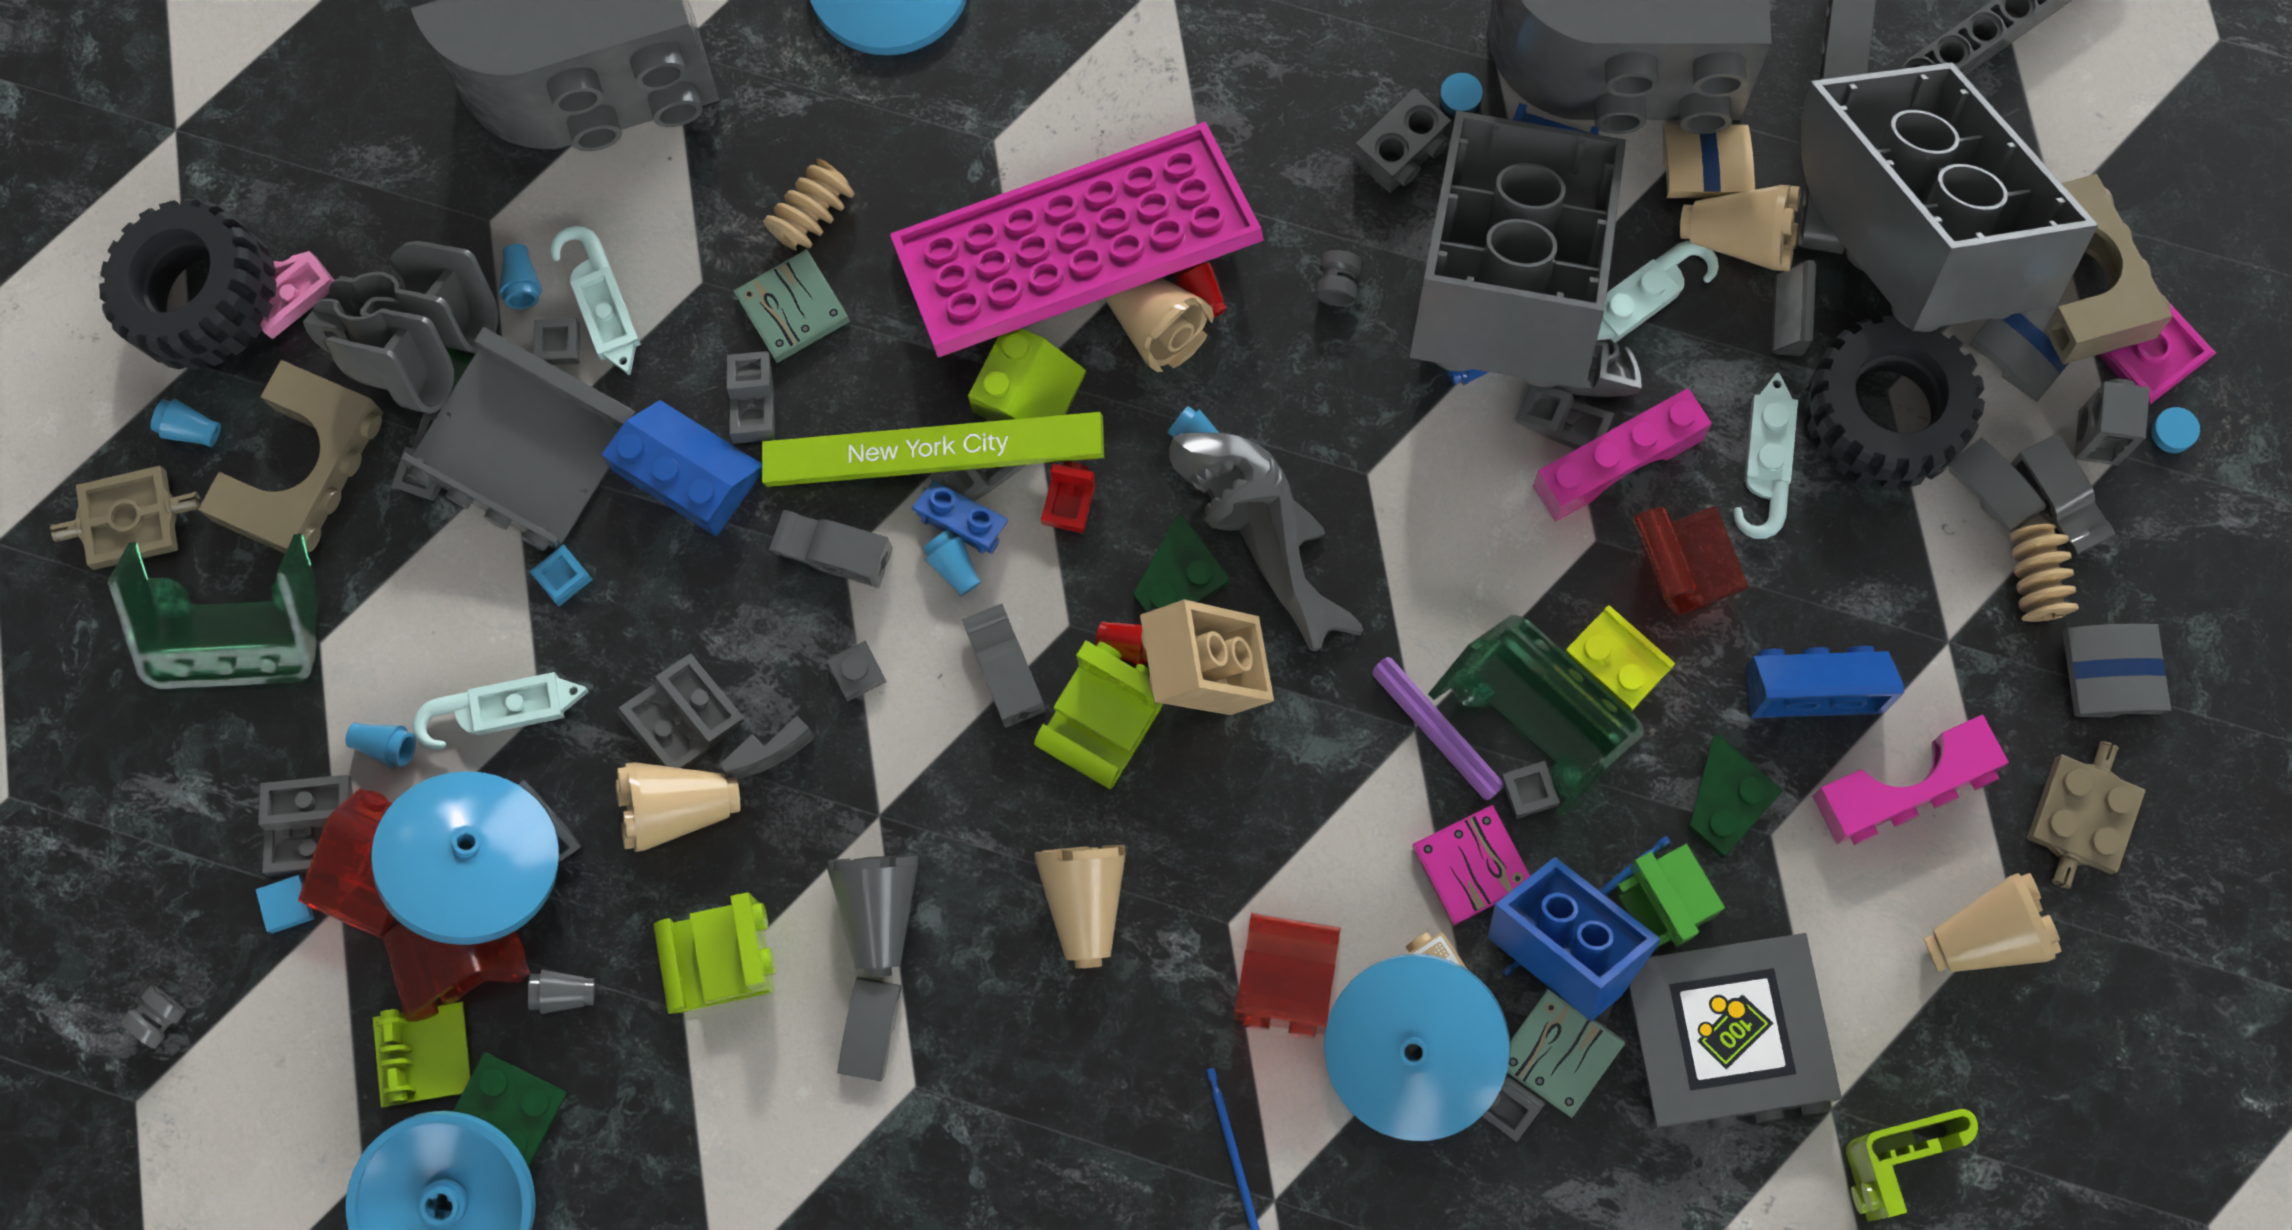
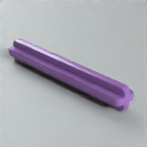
[1372,657,1504,800]

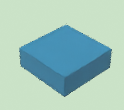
[529,544,593,606]
[256,875,314,934]

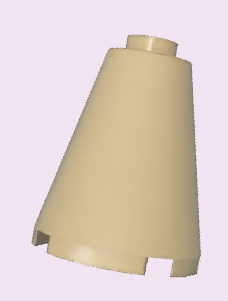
[1105,277,1214,372]
[1035,845,1126,968]

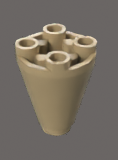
[1680,185,1801,271]
[616,762,740,852]
[1924,873,2062,972]

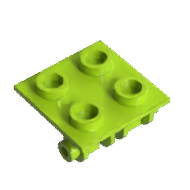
[373,1002,471,1108]

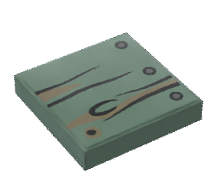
[734,249,850,363]
[1507,987,1625,1118]

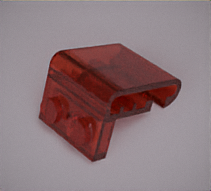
[1633,505,1750,615]
[298,788,395,939]
[1234,913,1341,1038]
[382,923,531,1022]

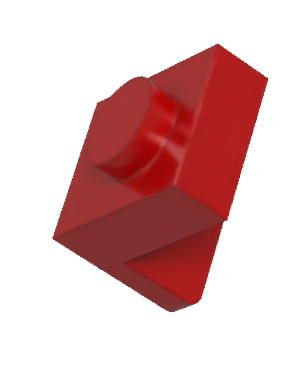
[1041,461,1096,534]

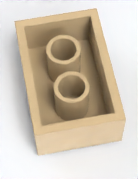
[1140,599,1274,715]

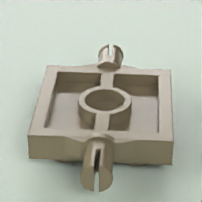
[50,466,201,570]
[2027,741,2146,889]

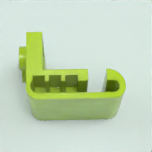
[1034,641,1163,789]
[653,892,776,1014]
[1846,1109,1978,1222]

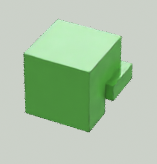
[1613,843,1725,951]

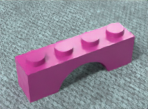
[1533,388,1712,522]
[1812,714,2009,845]

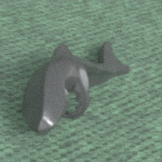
[1169,433,1363,651]

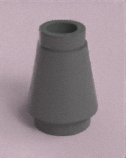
[528,969,595,1015]

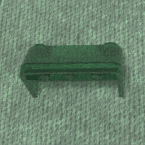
[108,534,318,689]
[1427,615,1644,818]

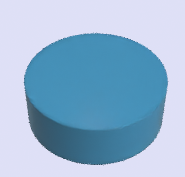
[1440,73,1483,116]
[2151,407,2200,453]

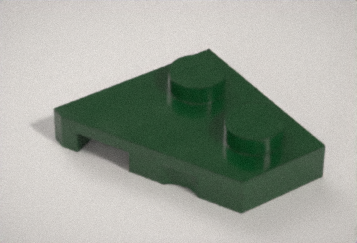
[1133,513,1230,613]
[1688,734,1783,858]

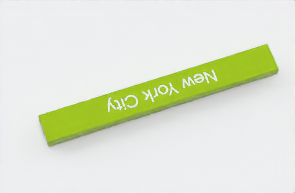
[762,412,1104,487]

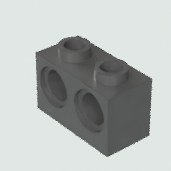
[1354,88,1451,193]
[2075,379,2150,466]

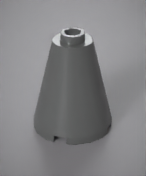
[827,855,918,977]

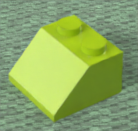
[968,328,1086,421]

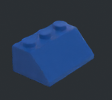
[601,400,762,537]
[1746,646,1904,718]
[1487,857,1660,1022]

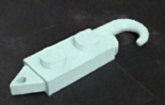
[551,226,641,375]
[1597,240,1719,343]
[1734,373,1798,539]
[413,672,588,750]

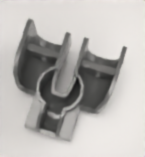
[303,241,498,414]

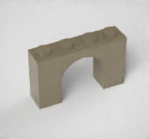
[2045,174,2173,364]
[198,360,383,562]

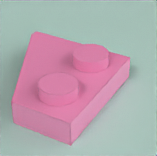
[259,251,334,339]

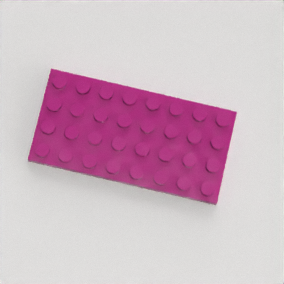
[890,121,1264,357]

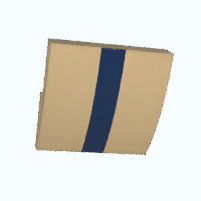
[1662,124,1755,199]

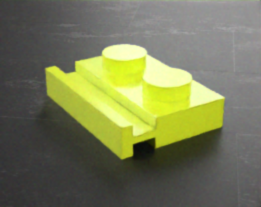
[1564,605,1675,713]

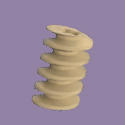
[763,158,855,251]
[2009,524,2079,622]

